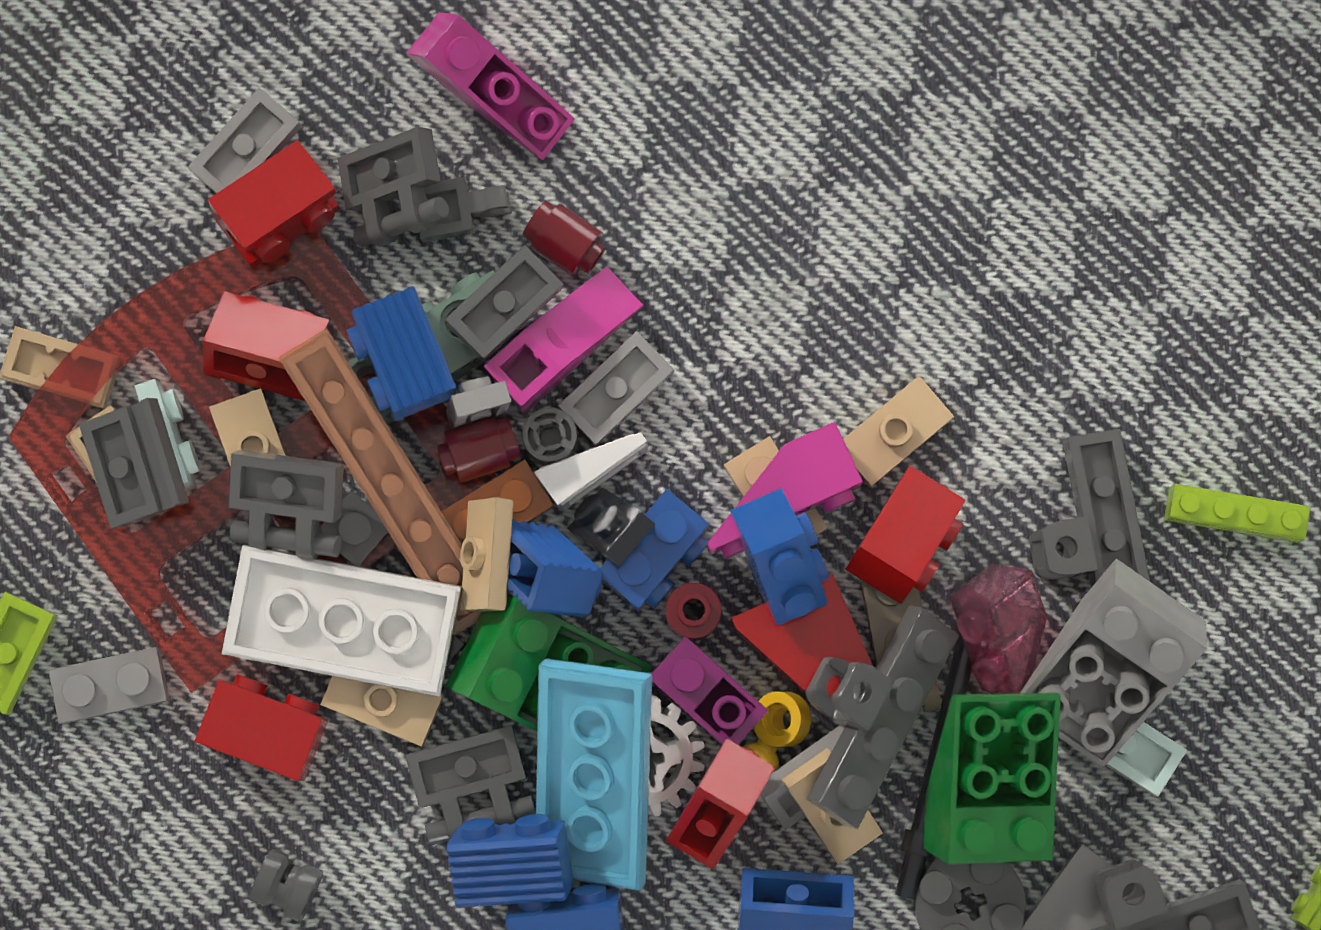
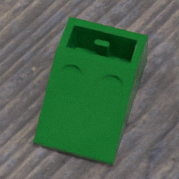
[445,593,652,732]
[924,693,1061,864]

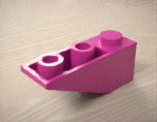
[406,12,575,160]
[484,266,643,415]
[707,422,863,559]

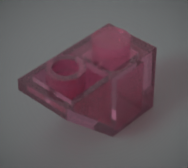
[949,564,1047,694]

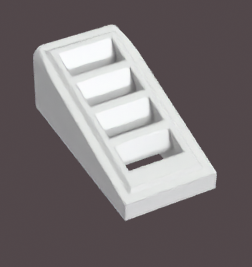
[534,432,648,511]

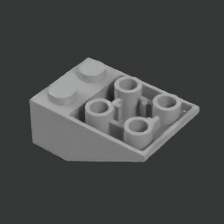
[1020,558,1207,768]

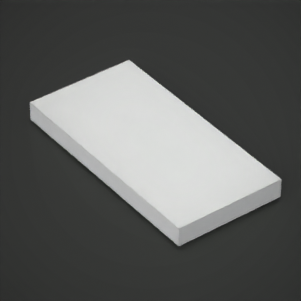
[222,544,462,696]

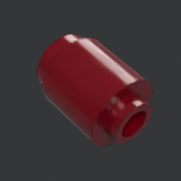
[522,201,606,277]
[436,415,521,483]
[666,583,721,641]

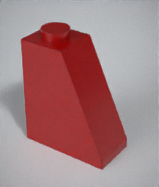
[730,574,873,697]

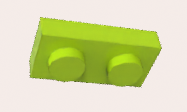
[0,591,58,715]

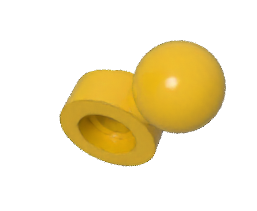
[743,692,811,773]

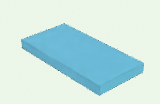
[536,659,652,891]

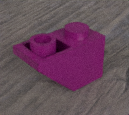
[652,637,768,745]

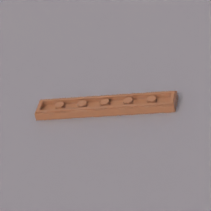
[279,328,481,635]

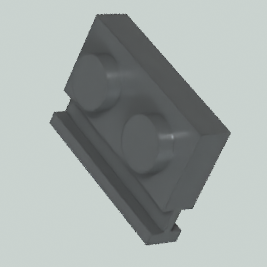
[79,398,190,529]

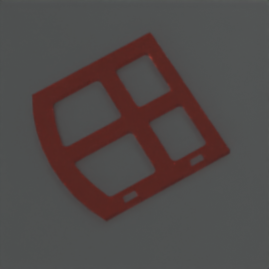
[8,231,496,694]

